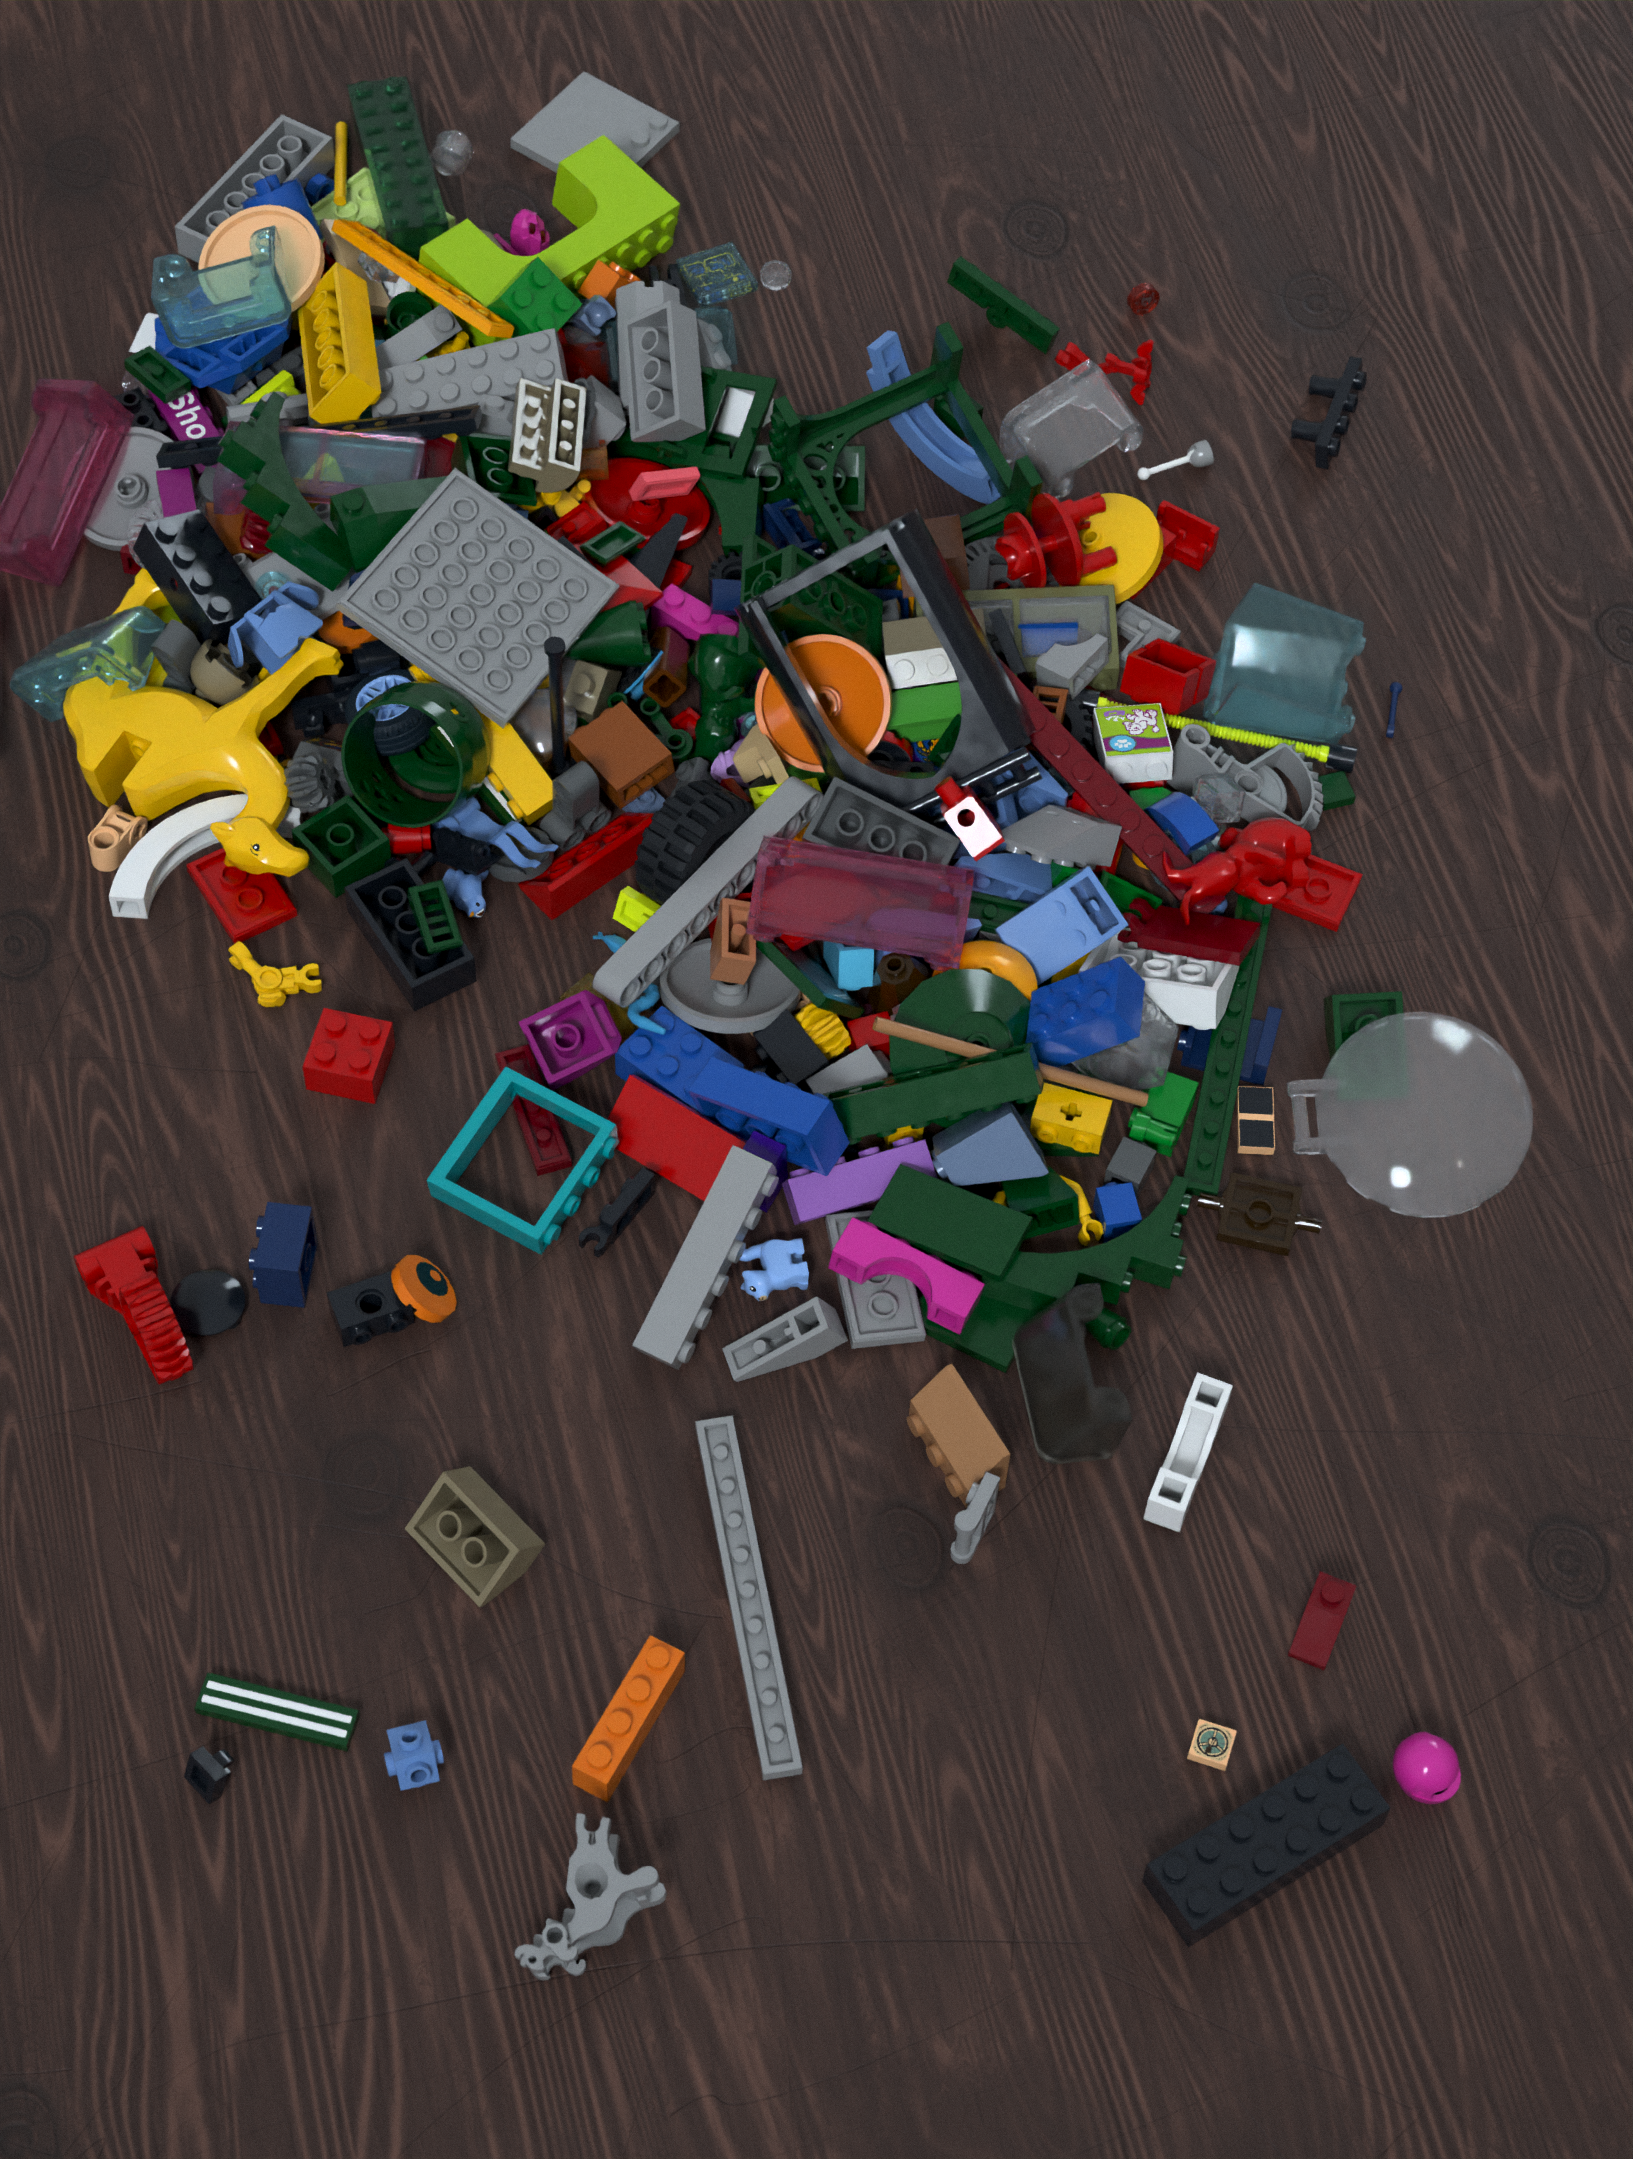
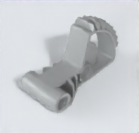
[1167,724,1324,832]

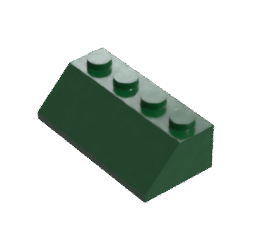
[735,443,865,511]

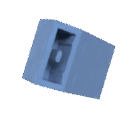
[994,866,1129,986]

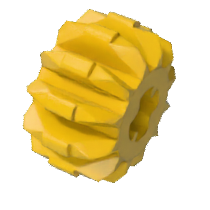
[794,1002,851,1060]

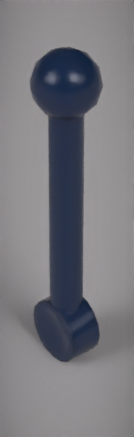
[1386,682,1403,738]

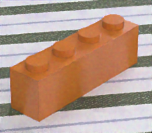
[572,1635,685,1802]

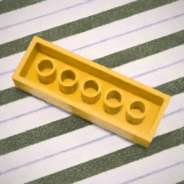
[297,262,381,424]

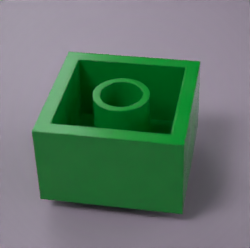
[486,257,582,338]

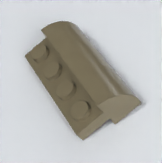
[508,378,586,493]

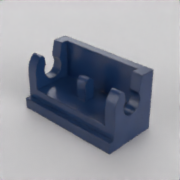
[763,498,825,561]

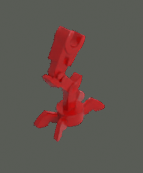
[1055,339,1154,405]

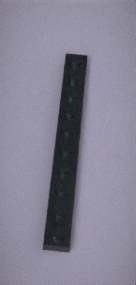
[156,405,483,469]

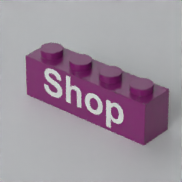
[148,385,238,482]

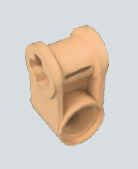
[88,804,148,872]

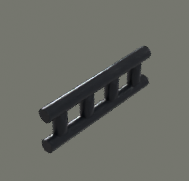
[899,747,1042,829]

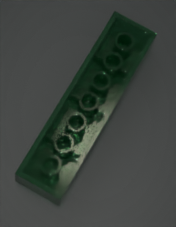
[347,76,449,258]

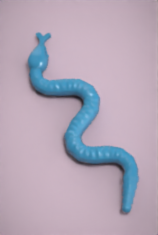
[593,932,666,1035]

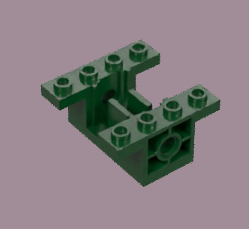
[738,534,883,669]

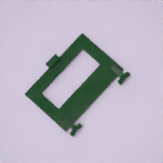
[657,365,778,480]

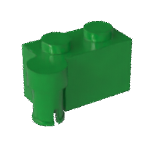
[1128,1068,1199,1157]

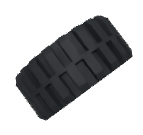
[634,780,756,905]

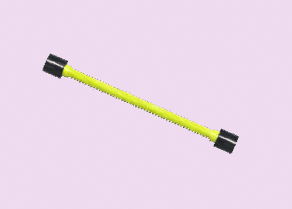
[1072,688,1357,773]

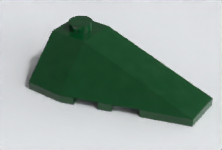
[330,476,447,573]

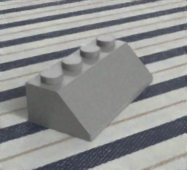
[622,300,706,442]

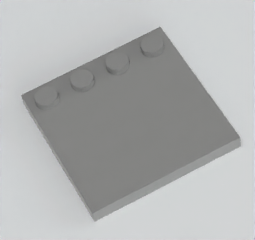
[510,71,679,173]

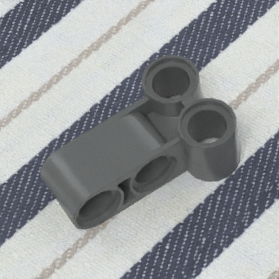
[150,619,201,698]
[540,761,612,852]

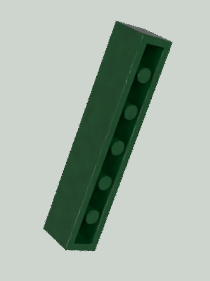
[823,1042,1044,1145]

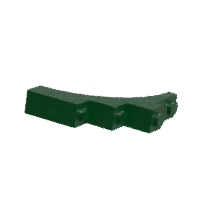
[216,392,352,592]
[607,426,764,559]
[981,1175,1192,1321]

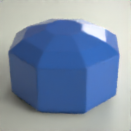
[305,173,334,204]

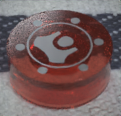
[1127,283,1159,315]

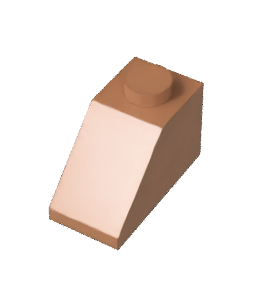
[710,897,756,985]

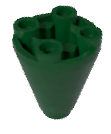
[563,600,652,667]

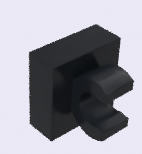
[184,1746,235,1804]

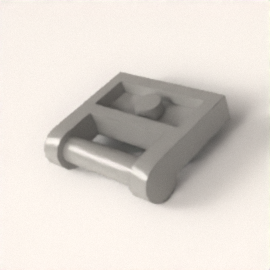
[950,1471,1000,1564]

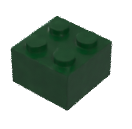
[291,795,391,898]

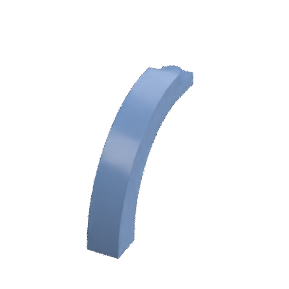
[866,330,1001,505]

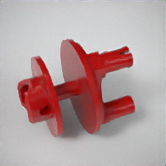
[995,492,1117,588]

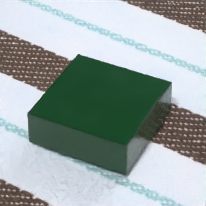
[1318,771,1356,811]

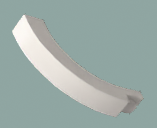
[108,794,303,919]

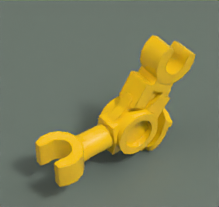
[228,941,322,1007]

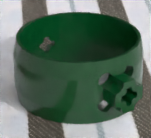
[341,681,491,828]

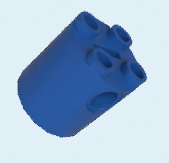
[241,173,324,240]

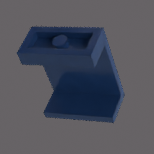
[1177,1006,1282,1086]

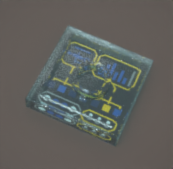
[676,242,758,309]

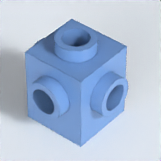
[384,1720,444,1791]

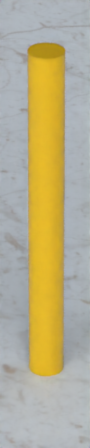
[334,122,348,206]

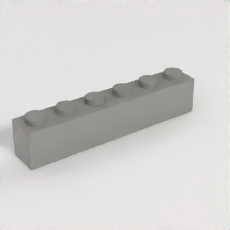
[632,1145,779,1370]

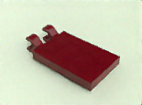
[1117,898,1260,966]

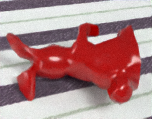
[1162,817,1312,925]

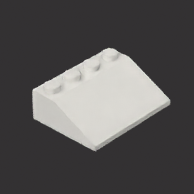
[1078,927,1239,1030]

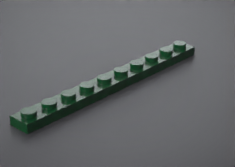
[1183,894,1272,1196]

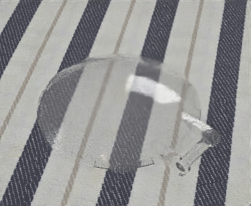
[1286,1012,1533,1218]

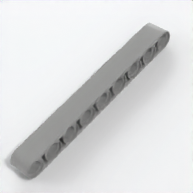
[593,776,824,1008]

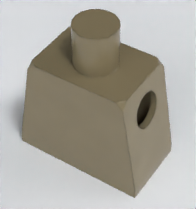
[564,660,622,723]

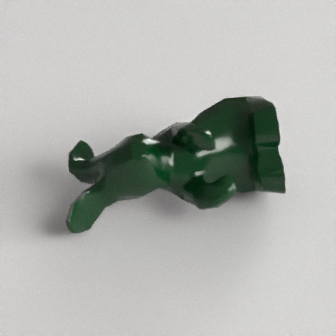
[675,633,759,767]

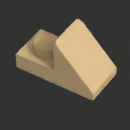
[733,724,789,784]

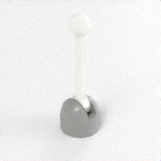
[1137,440,1214,480]

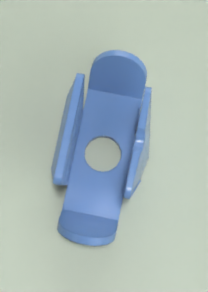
[227,581,323,675]

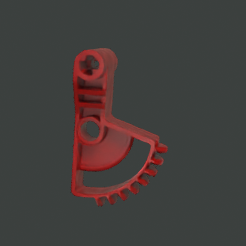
[73,1226,194,1385]

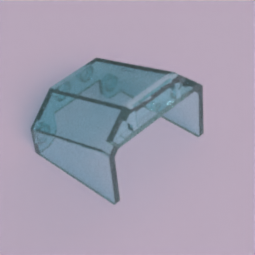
[1202,583,1366,745]

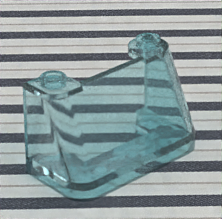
[151,225,292,349]
[9,606,166,722]

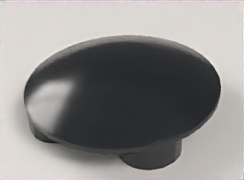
[170,1269,245,1337]

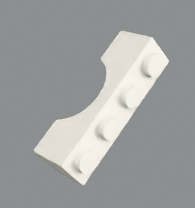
[1143,1372,1233,1532]

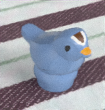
[442,868,489,918]

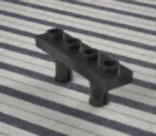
[1291,356,1367,469]

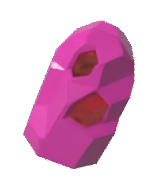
[510,209,550,256]

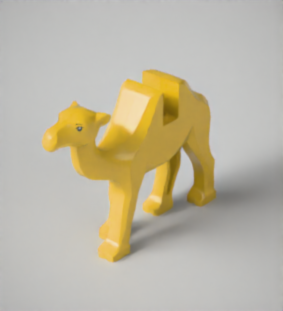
[63,568,344,877]

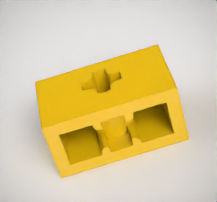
[1030,1082,1113,1155]

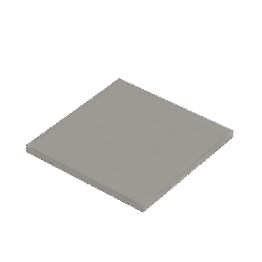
[335,468,620,729]

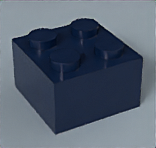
[249,1202,318,1308]

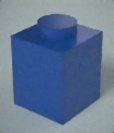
[1093,1182,1142,1243]

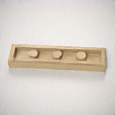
[319,219,390,316]

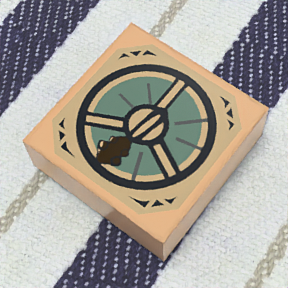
[1187,1719,1237,1771]

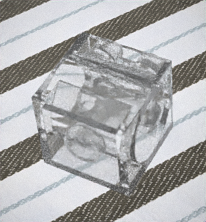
[1071,992,1179,1097]

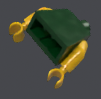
[993,1166,1103,1246]

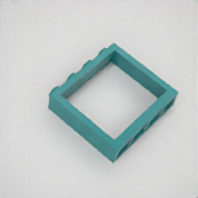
[426,1066,620,1255]

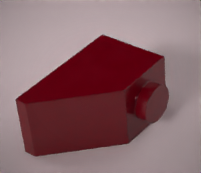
[1288,1571,1356,1670]

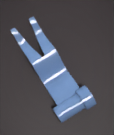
[431,797,559,868]

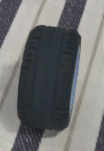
[345,669,437,756]

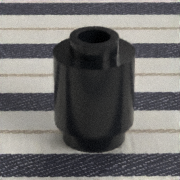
[352,639,405,677]

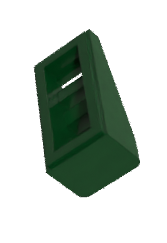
[407,880,463,955]

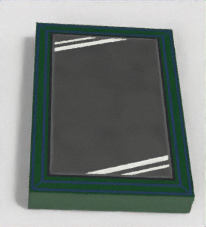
[756,933,865,1019]

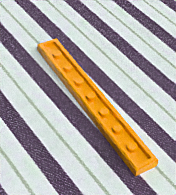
[331,219,515,338]

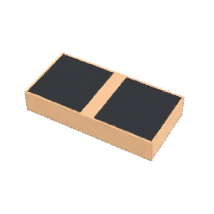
[1236,1086,1275,1155]

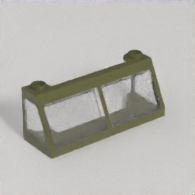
[913,585,1120,691]

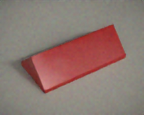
[518,812,654,920]

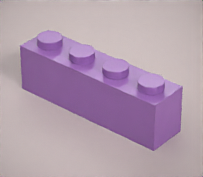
[782,1136,937,1225]

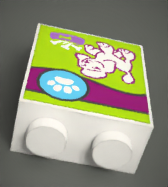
[1093,703,1173,784]

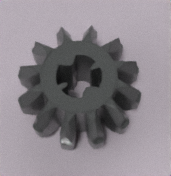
[284,753,337,813]

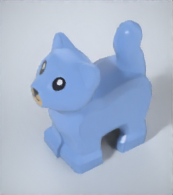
[740,1238,809,1301]

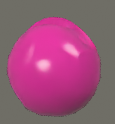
[1393,1731,1461,1804]

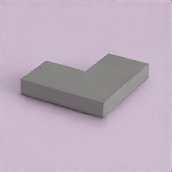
[1116,600,1181,668]

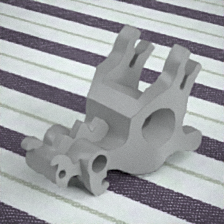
[515,1813,667,1980]

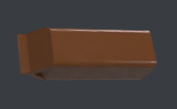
[643,625,690,708]

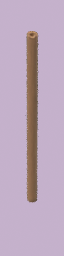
[873,1016,1149,1107]

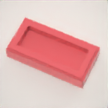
[629,466,701,501]

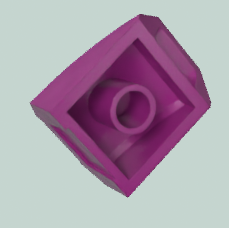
[518,990,622,1091]

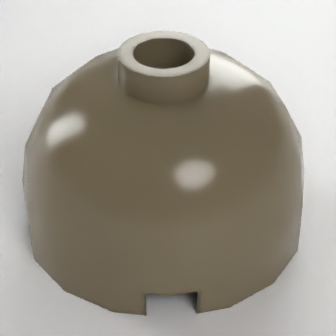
[190,639,260,705]

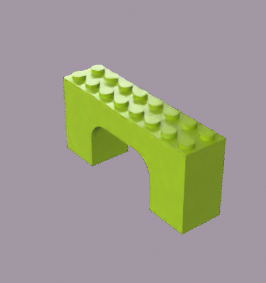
[416,135,680,347]

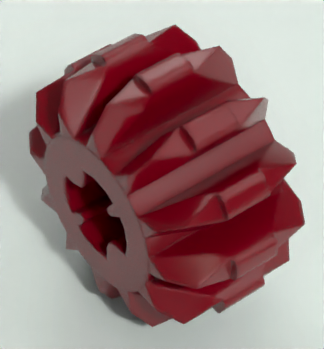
[239,507,273,554]

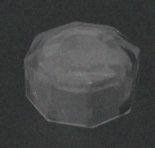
[760,260,791,291]

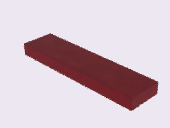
[495,1044,572,1176]

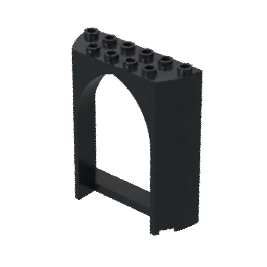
[734,508,1036,808]

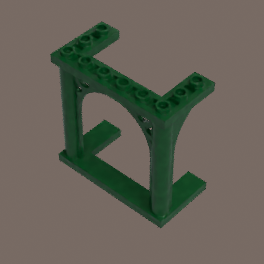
[768,321,1043,589]

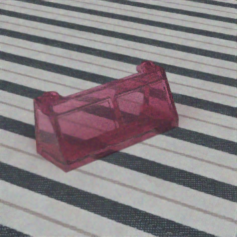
[0,378,135,587]
[746,835,974,971]

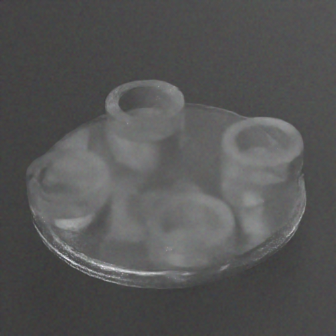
[509,689,577,755]

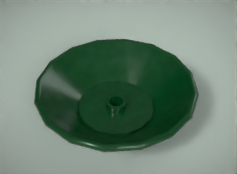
[889,969,1042,1128]

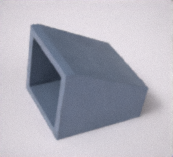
[930,1101,1049,1186]

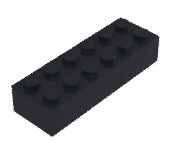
[1142,1743,1391,1948]

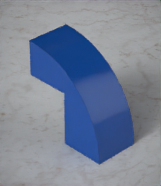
[1143,792,1220,855]

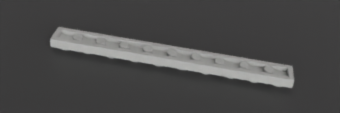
[695,1415,803,1781]

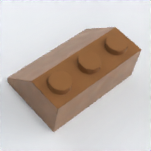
[907,1364,1010,1507]

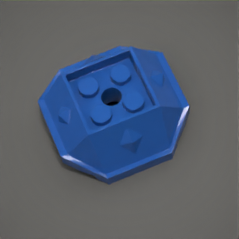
[155,286,293,395]

